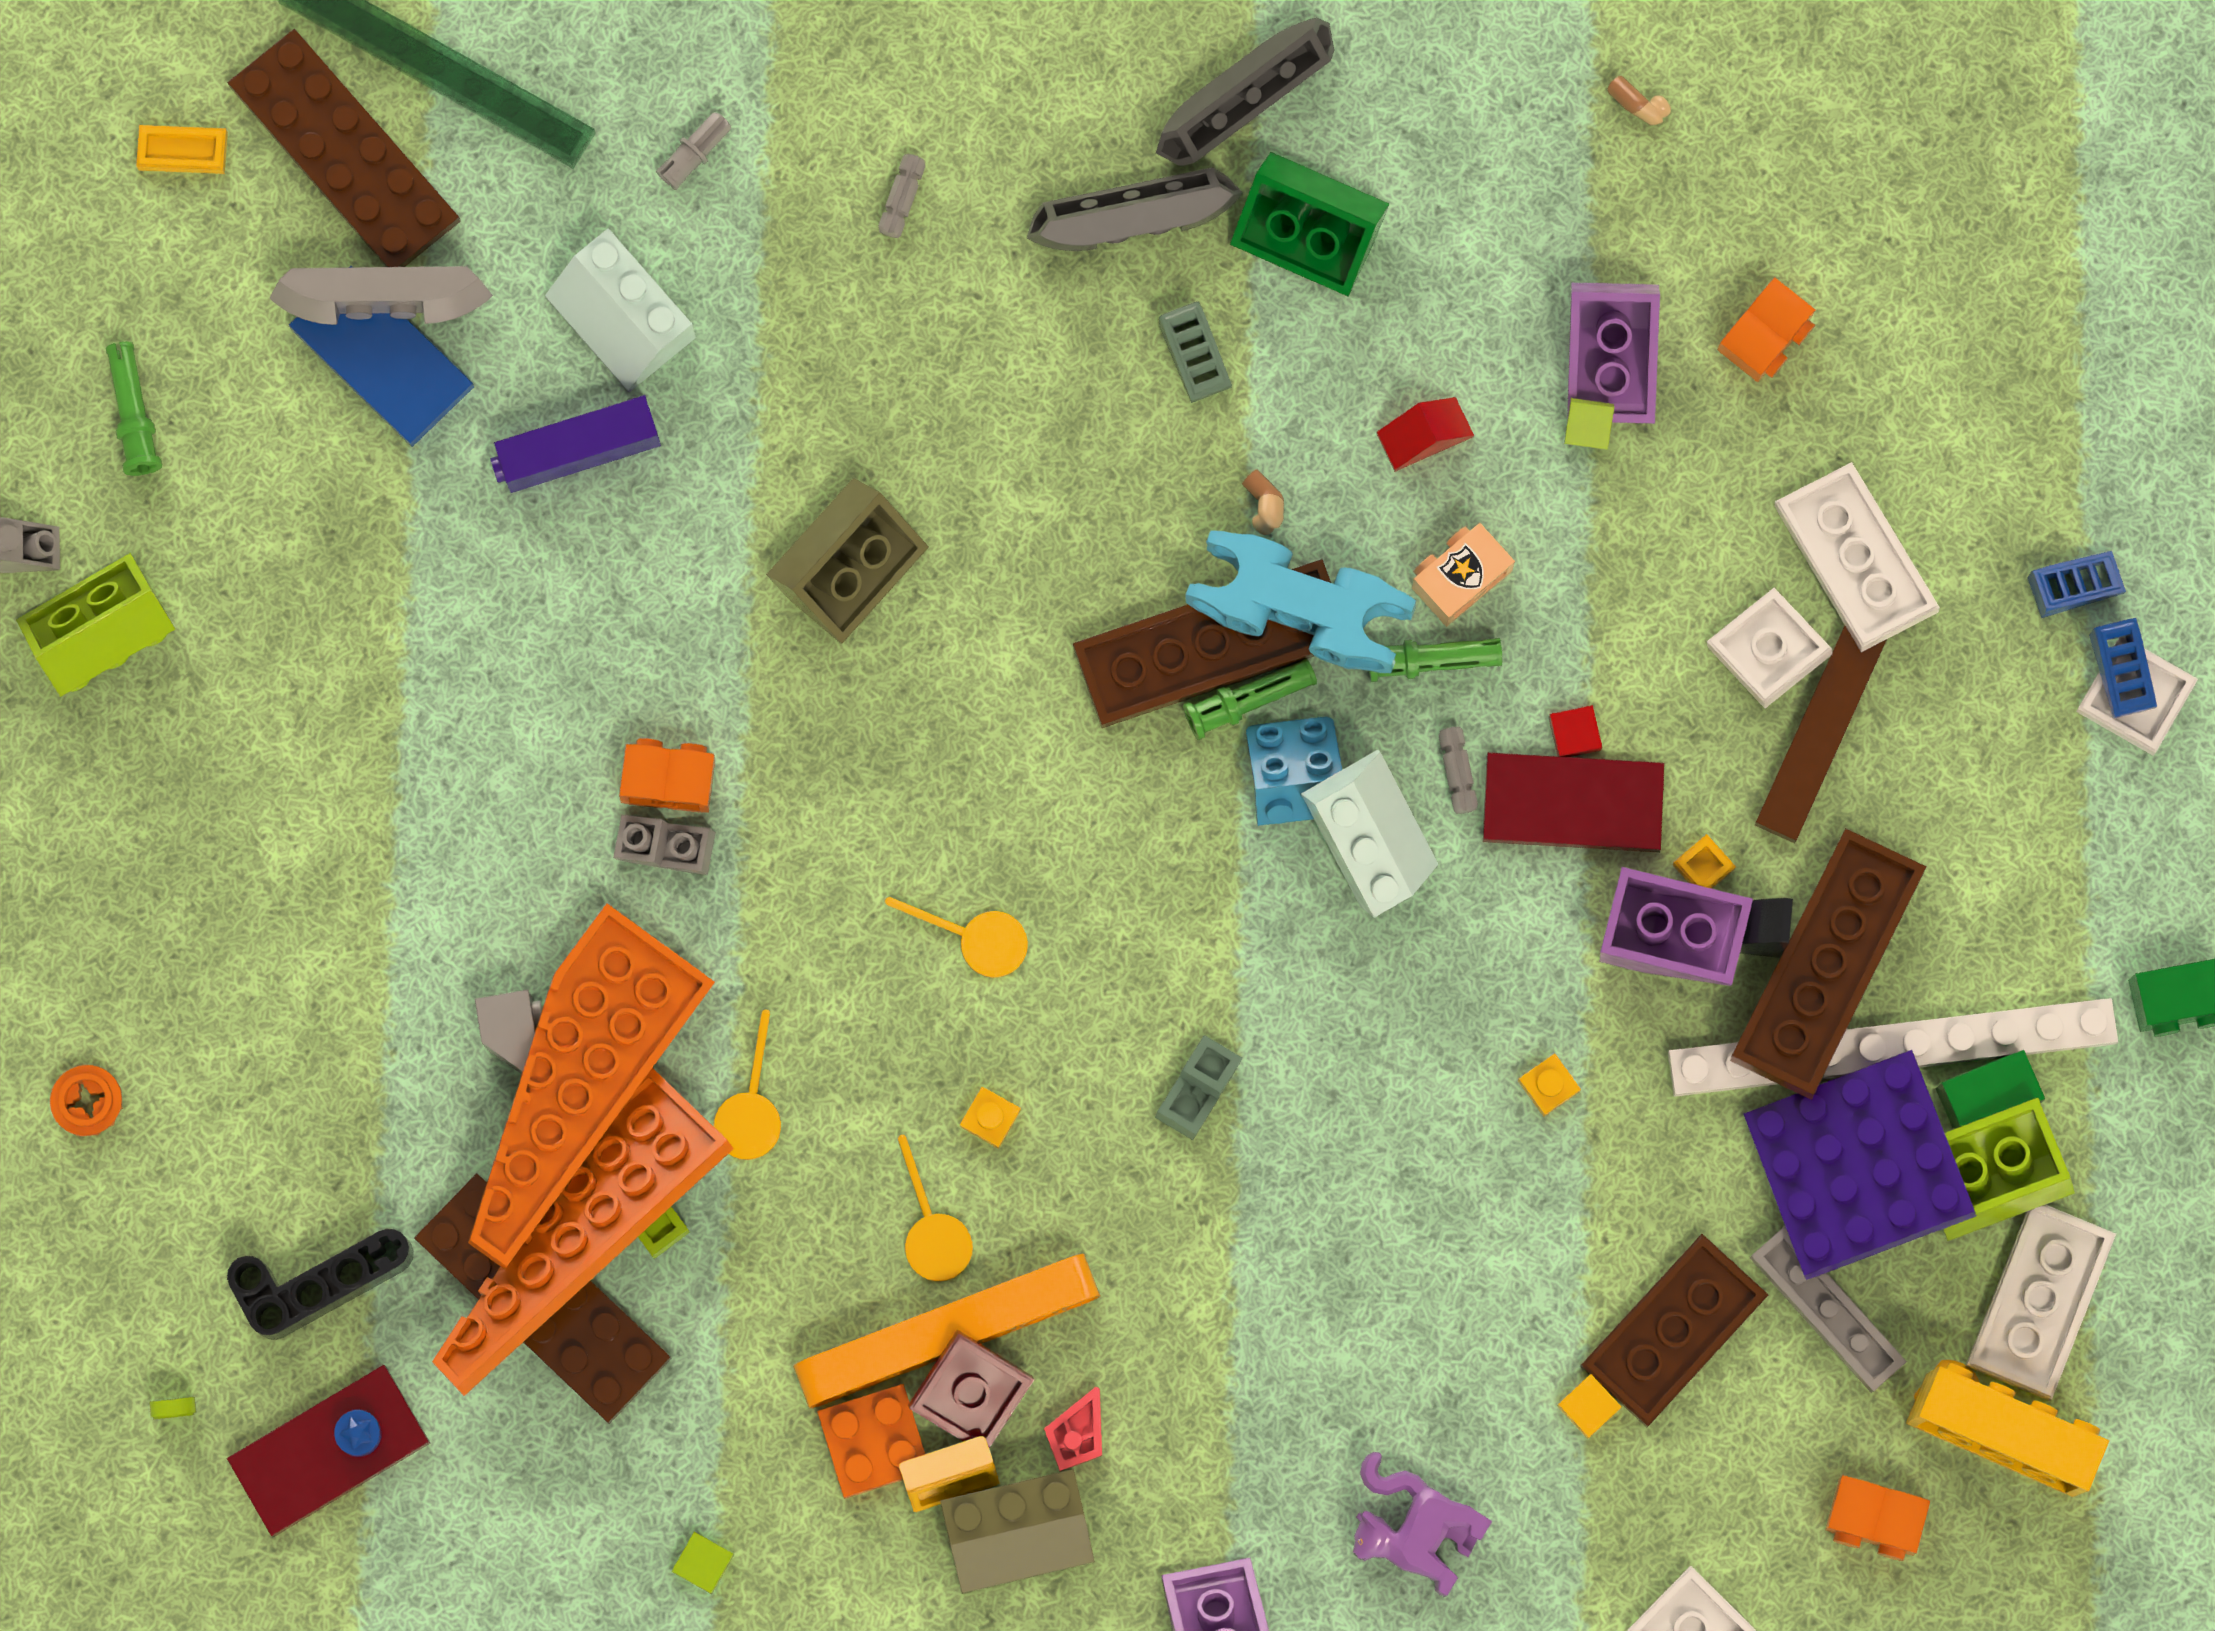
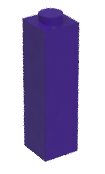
[490,395,661,493]

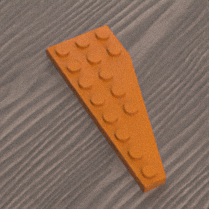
[468,903,715,1269]
[432,1068,734,1396]

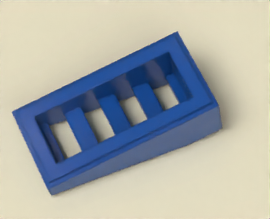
[2027,551,2126,618]
[2089,618,2157,719]

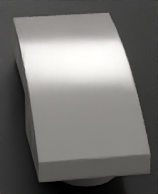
[613,815,716,875]

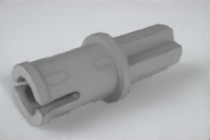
[656,113,731,190]

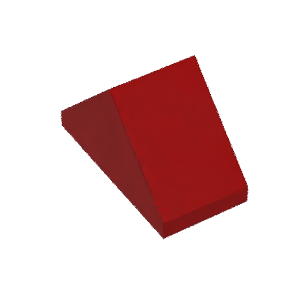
[1376,397,1474,472]

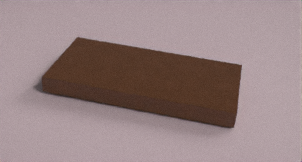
[1580,1234,1769,1428]

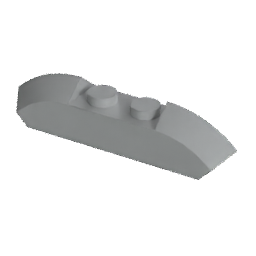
[270,266,493,325]

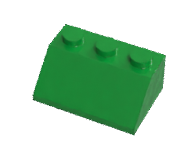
[1230,152,1389,297]

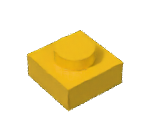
[1518,1053,1581,1117]
[960,1087,1021,1149]

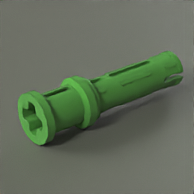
[106,341,162,476]
[1369,638,1502,682]
[1183,658,1317,740]

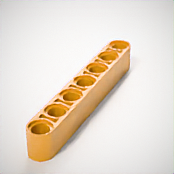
[793,1254,1100,1408]

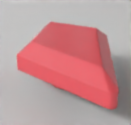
[1044,1387,1102,1472]

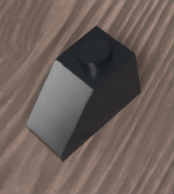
[1740,898,1793,958]

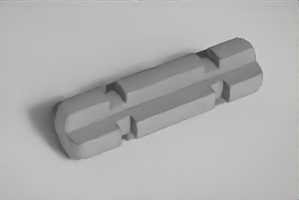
[878,154,925,238]
[1439,727,1478,814]

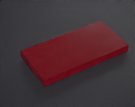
[1483,752,1665,853]
[226,1365,430,1537]

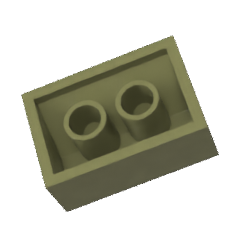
[766,478,929,644]
[940,1469,1095,1594]

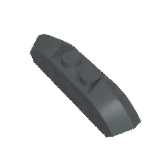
[1156,17,1335,166]
[1027,167,1243,251]

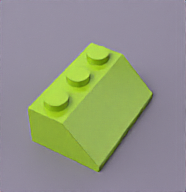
[16,553,176,697]
[1943,1098,2075,1241]

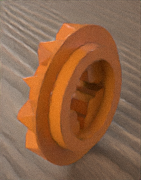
[50,1065,123,1137]

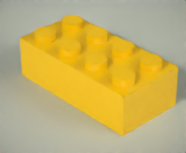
[1906,1363,2110,1497]

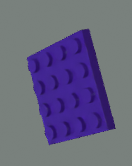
[1744,1050,1977,1280]

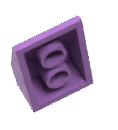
[1567,282,1660,424]
[1599,867,1753,986]
[1162,1558,1269,1631]

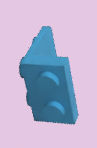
[1246,717,1342,826]

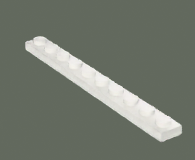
[1668,998,2118,1097]

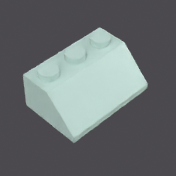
[545,228,696,392]
[1301,750,1438,918]

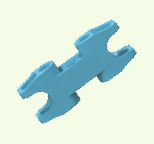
[1186,531,1416,673]

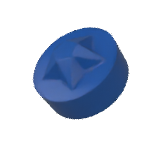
[334,1410,382,1457]

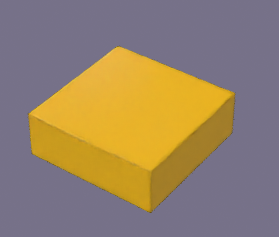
[1672,834,1736,889]
[1557,1374,1622,1439]

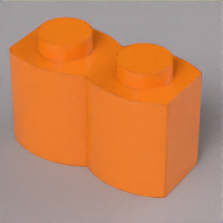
[1717,277,1816,382]
[619,738,715,813]
[1825,1475,1930,1561]

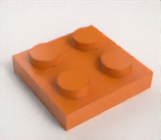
[817,1384,925,1499]

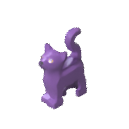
[1353,1452,1492,1597]

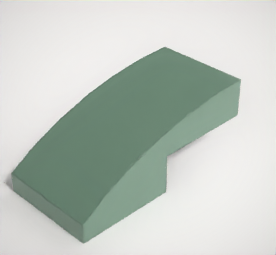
[1155,1035,1242,1140]

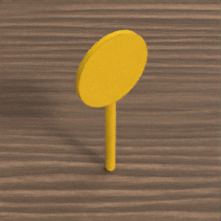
[885,897,1028,978]
[714,1009,781,1160]
[898,1135,973,1281]

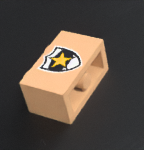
[1412,523,1515,627]

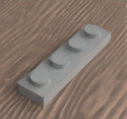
[1750,1226,1907,1393]

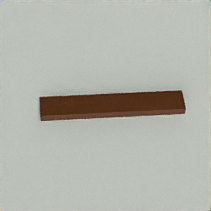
[1755,625,1887,844]

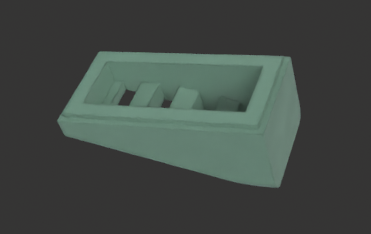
[1159,301,1232,403]

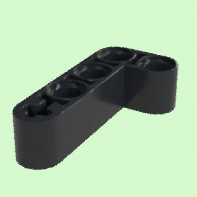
[227,1229,414,1340]

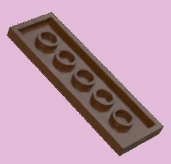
[227,29,461,267]
[1073,559,1331,728]
[1730,828,1927,1100]
[414,1173,672,1424]

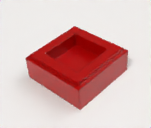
[1549,705,1603,757]

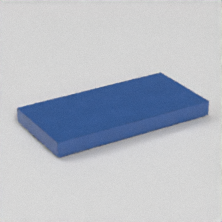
[289,266,474,447]

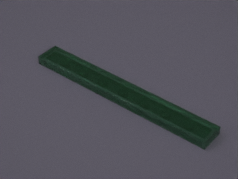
[278,0,596,169]

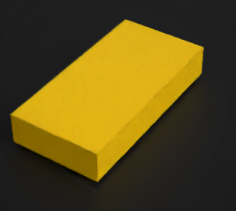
[136,125,228,174]

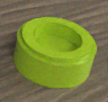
[149,1397,196,1420]

